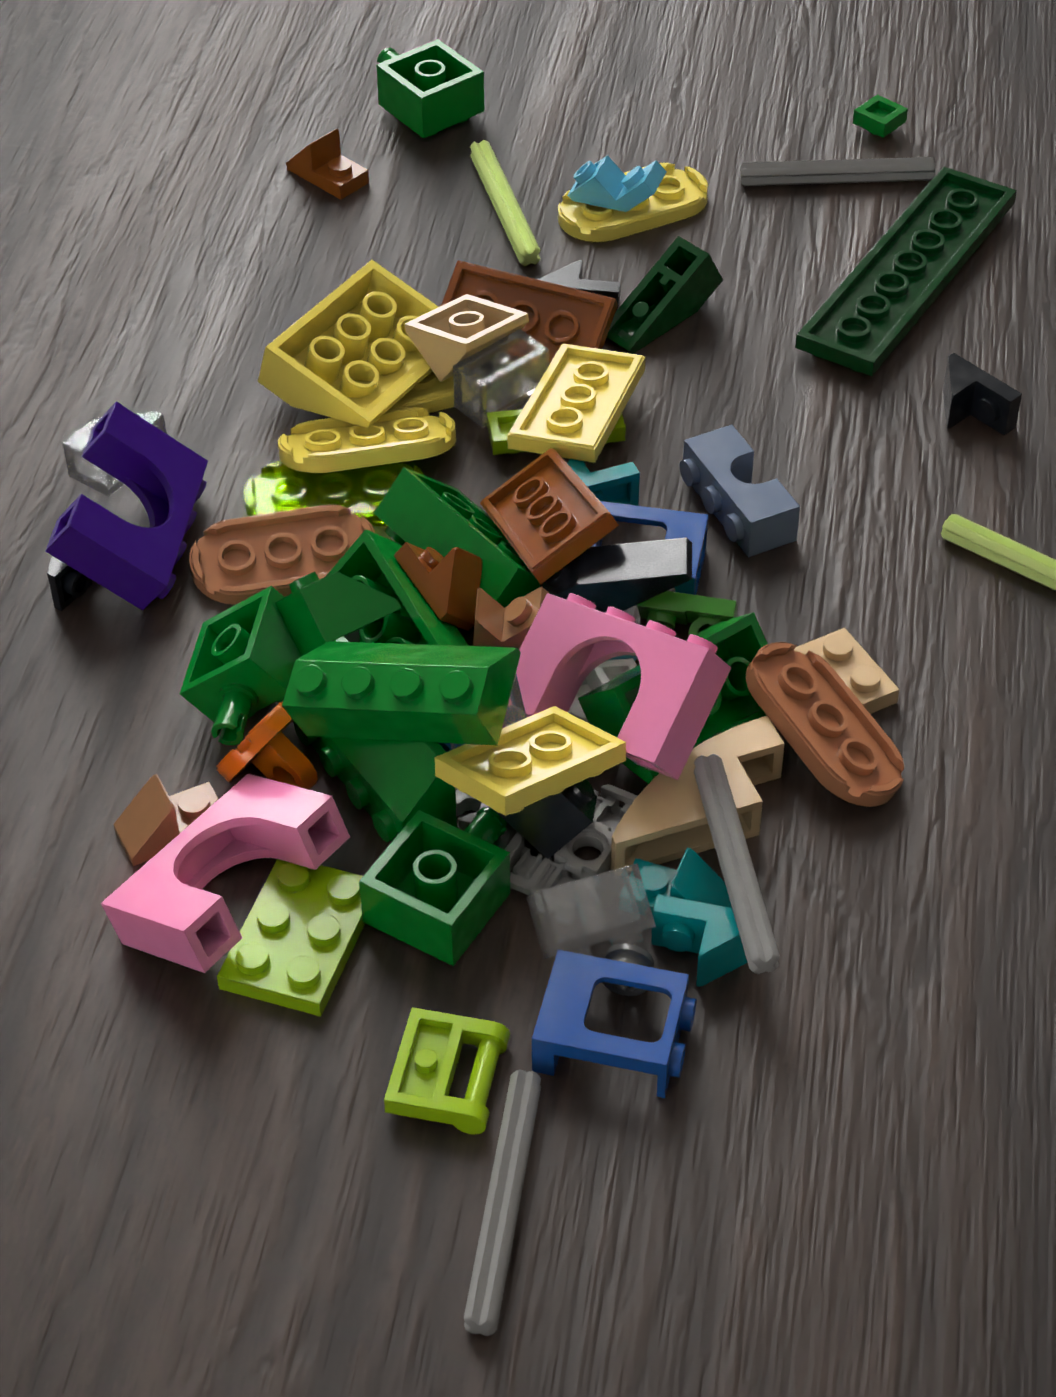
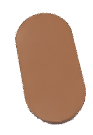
[189,505,375,605]
[746,642,905,807]

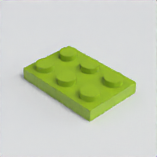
[217,859,365,1017]

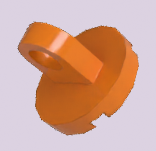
[216,701,318,790]

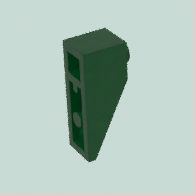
[606,236,723,354]

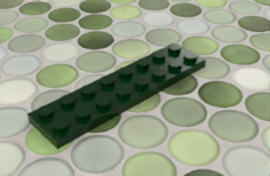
[795,166,1017,376]

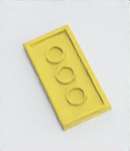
[507,343,645,463]

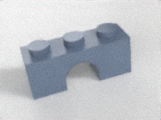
[679,425,800,557]

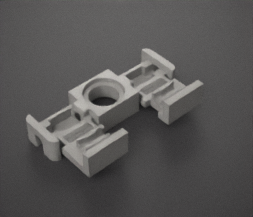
[504,784,637,925]

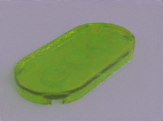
[243,461,423,527]

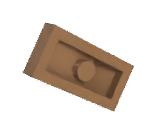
[473,586,550,649]
[113,774,219,866]

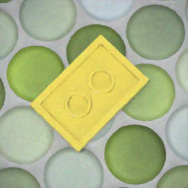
[434,706,626,816]

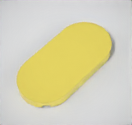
[558,163,708,242]
[278,407,456,473]

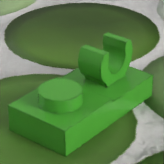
[637,591,738,635]

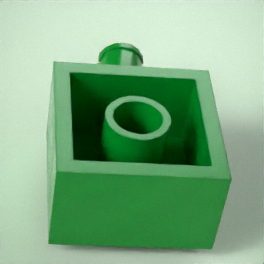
[376,39,485,138]
[180,586,301,745]
[359,807,511,966]

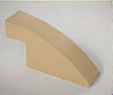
[611,716,785,877]

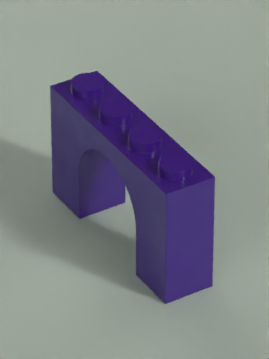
[45,401,208,611]

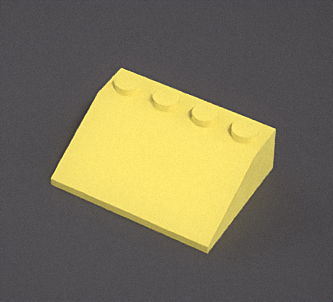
[258,260,439,428]

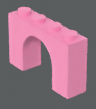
[507,593,731,780]
[101,774,350,973]

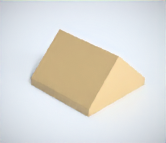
[405,294,529,382]

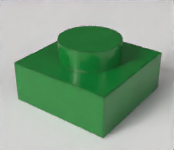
[853,94,908,138]

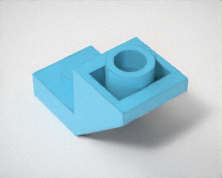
[567,155,667,212]

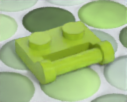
[384,1007,510,1134]

